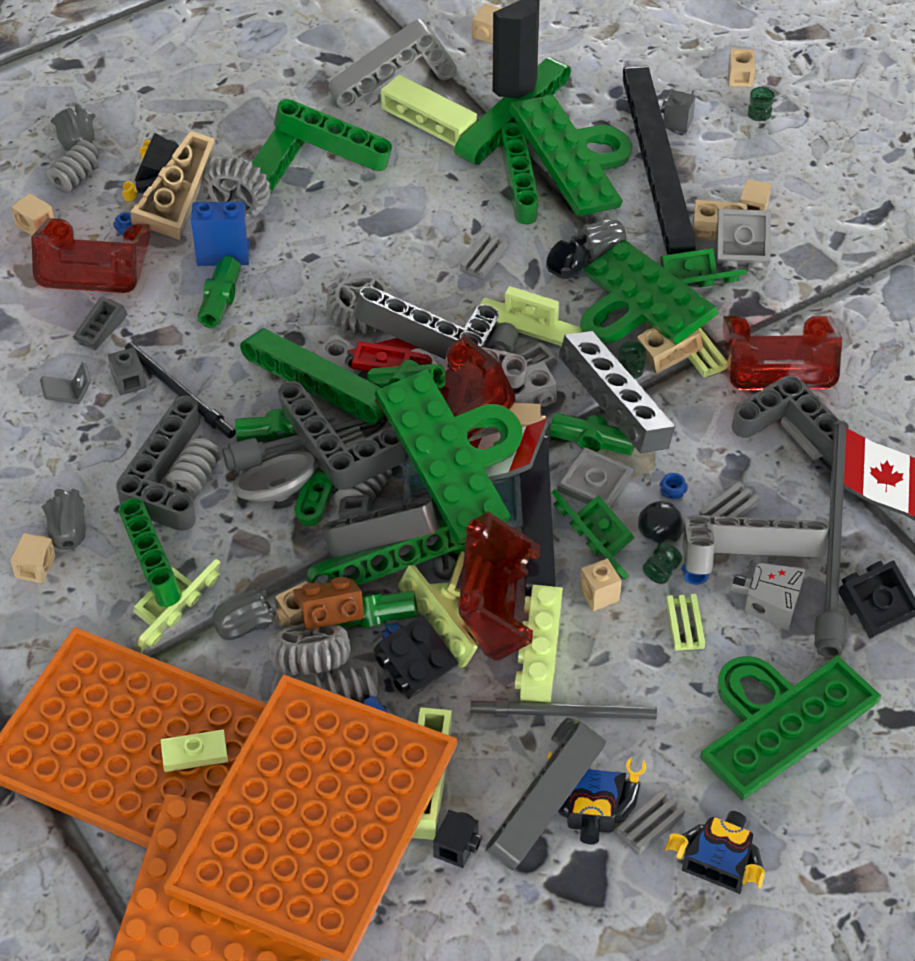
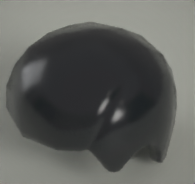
[546,239,586,279]
[638,501,684,544]

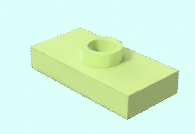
[160,729,228,772]

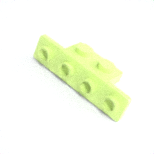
[480,286,582,346]
[133,558,221,653]
[398,565,483,668]

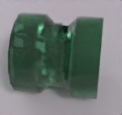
[747,87,775,122]
[618,341,646,379]
[642,543,682,584]

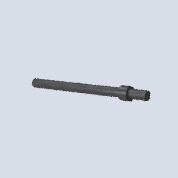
[470,698,657,719]

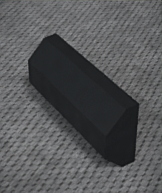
[492,0,540,99]

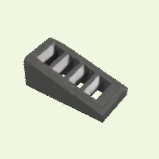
[73,296,128,350]

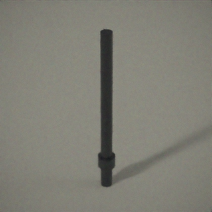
[125,342,236,439]

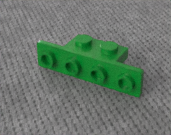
[660,248,747,288]
[551,489,635,579]

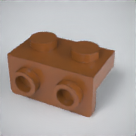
[293,577,364,630]

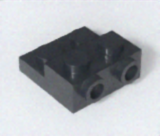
[839,560,915,639]
[373,615,459,699]

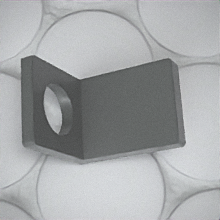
[40,362,91,404]

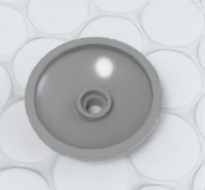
[233,451,316,502]

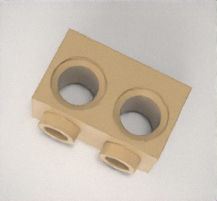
[693,199,747,241]
[637,328,703,374]

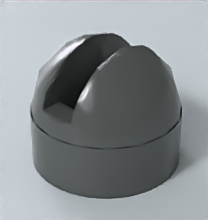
[433,554,456,580]

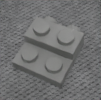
[716,209,771,271]

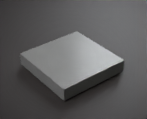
[557,447,634,509]

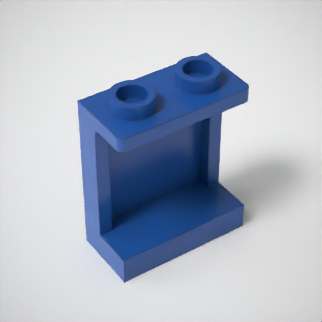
[191,201,250,266]

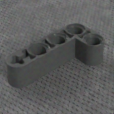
[322,488,443,557]

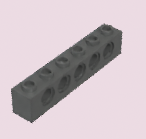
[559,331,675,454]

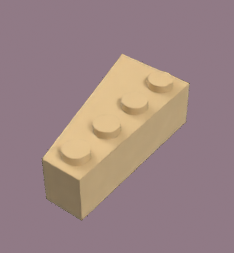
[131,131,215,240]

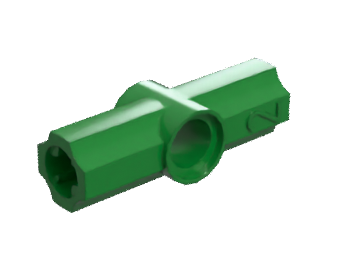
[197,256,241,328]
[367,360,446,389]
[235,409,297,442]
[549,412,634,456]
[335,590,418,627]

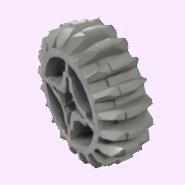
[202,155,271,217]
[326,271,398,335]
[268,623,351,675]

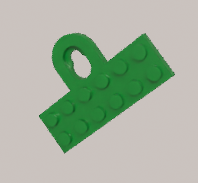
[509,95,632,217]
[580,239,719,345]
[375,369,523,544]
[700,655,881,801]

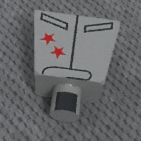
[731,563,806,630]

